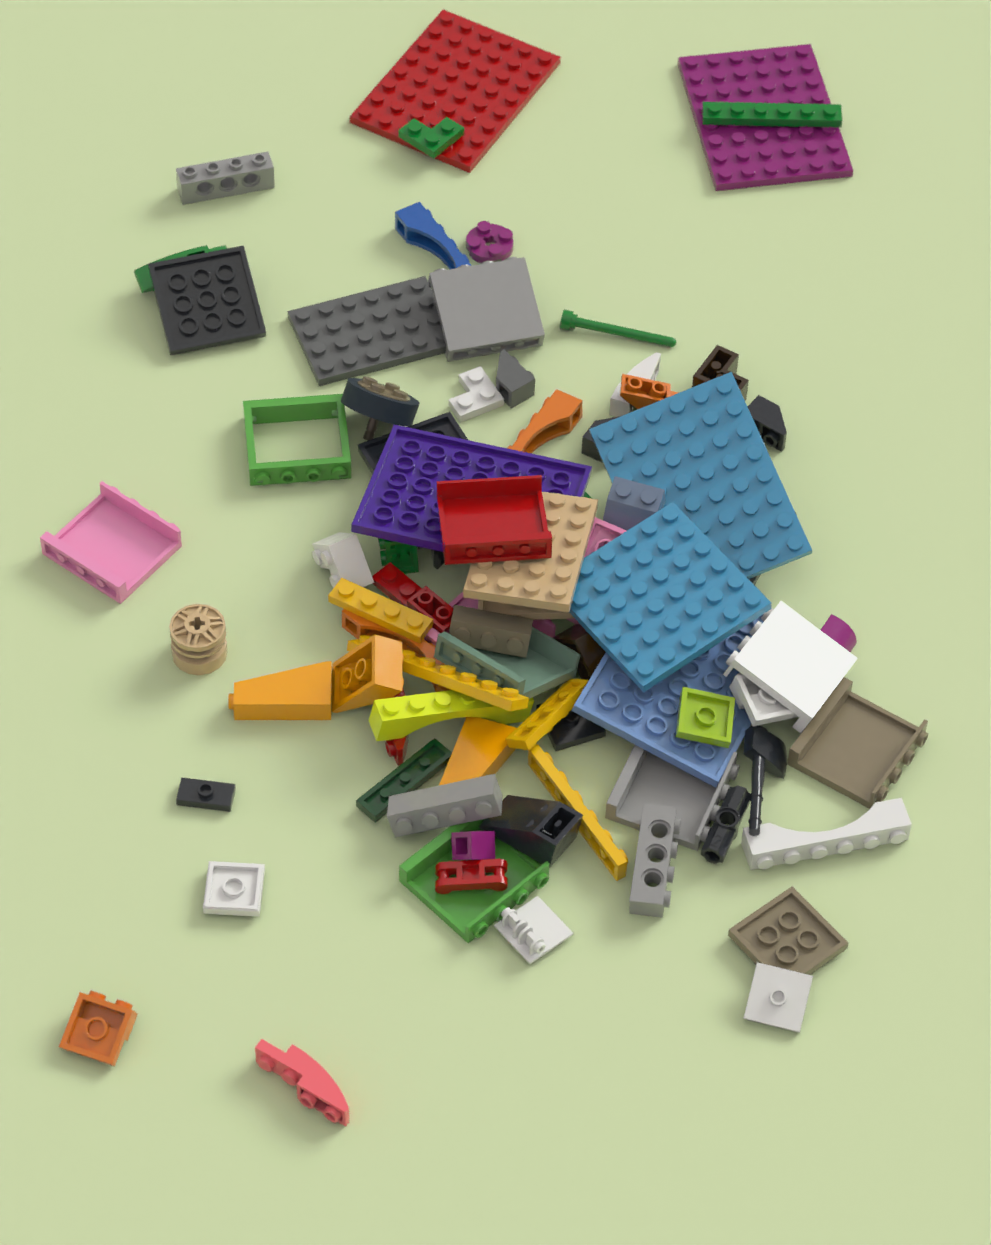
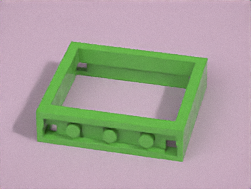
[243,394,352,486]

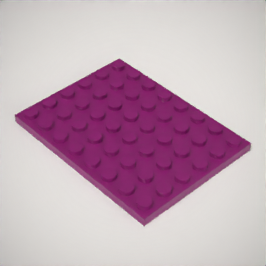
[678,44,853,191]

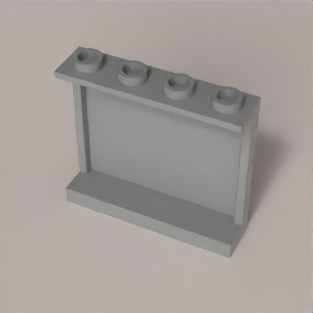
[428,257,545,362]
[605,745,740,851]

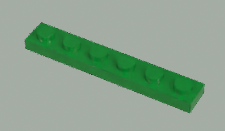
[702,102,842,127]

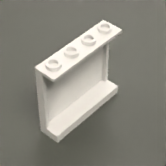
[723,601,858,733]

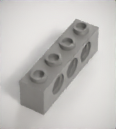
[176,151,275,205]
[629,803,681,918]

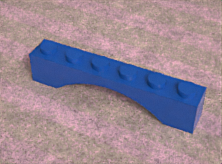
[395,202,472,269]

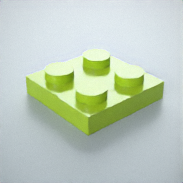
[676,687,735,748]

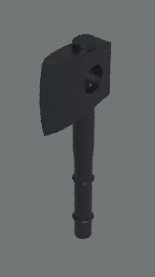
[743,726,787,836]

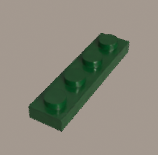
[356,738,452,823]

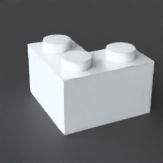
[312,532,374,588]

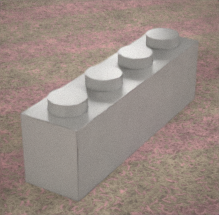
[387,774,503,838]

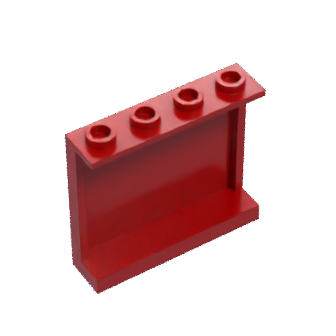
[437,475,552,565]

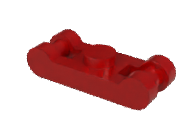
[435,859,508,894]

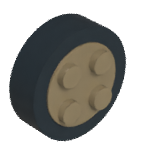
[341,376,420,441]

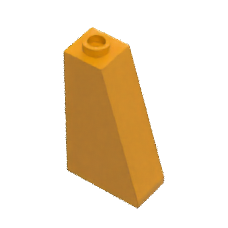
[228,661,332,720]
[439,717,516,785]

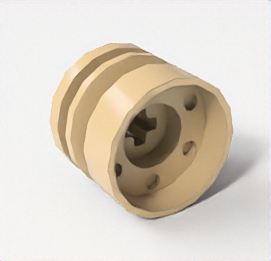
[169,604,228,675]

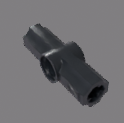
[701,785,751,864]

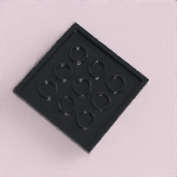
[148,245,266,355]

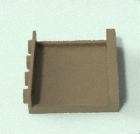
[787,677,929,809]

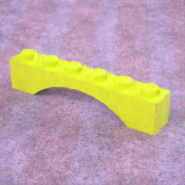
[368,690,534,742]

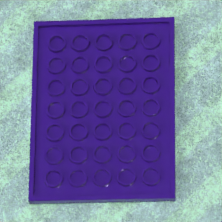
[351,425,592,552]

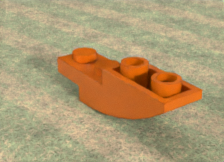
[620,374,679,409]

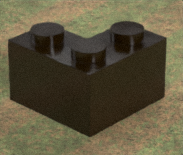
[692,345,749,401]
[553,624,606,680]

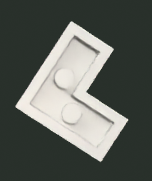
[448,366,504,423]

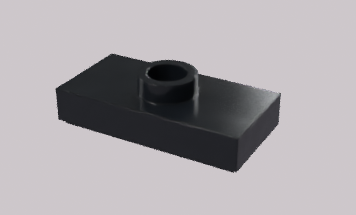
[176,777,236,812]

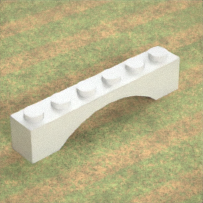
[741,798,912,870]

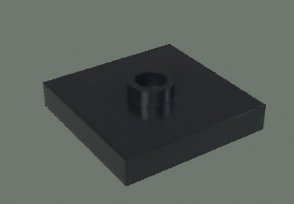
[536,703,606,752]

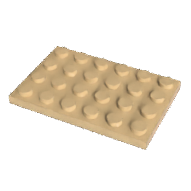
[463,492,598,613]

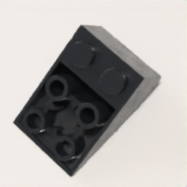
[479,795,583,868]

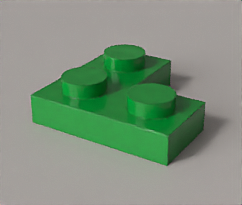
[398,117,464,159]

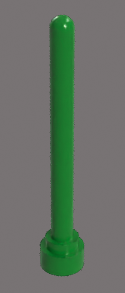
[560,309,677,347]

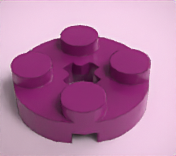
[466,221,514,263]

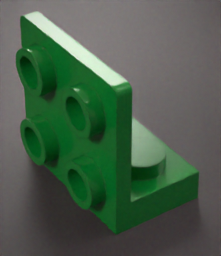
[378,538,419,574]

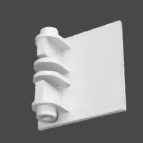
[494,896,573,964]

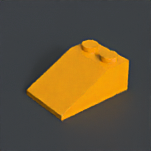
[332,635,404,713]

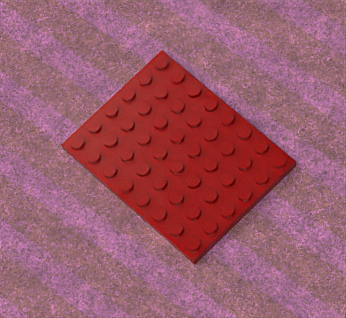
[350,9,561,173]

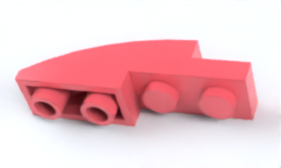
[255,1039,349,1126]

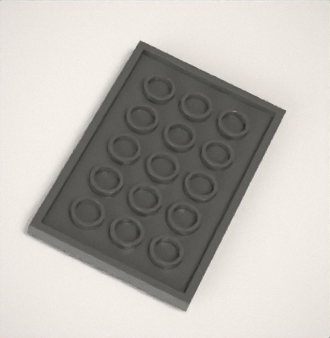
[288,276,446,386]

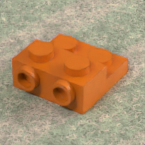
[59,990,138,1067]

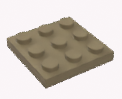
[728,886,848,975]

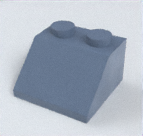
[603,476,665,531]

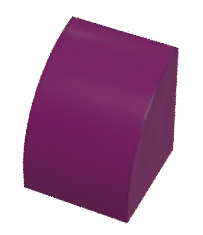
[821,614,857,652]
[451,831,496,860]

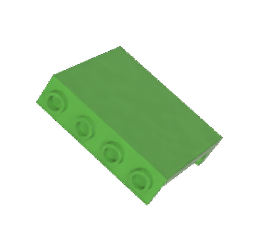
[399,819,550,943]

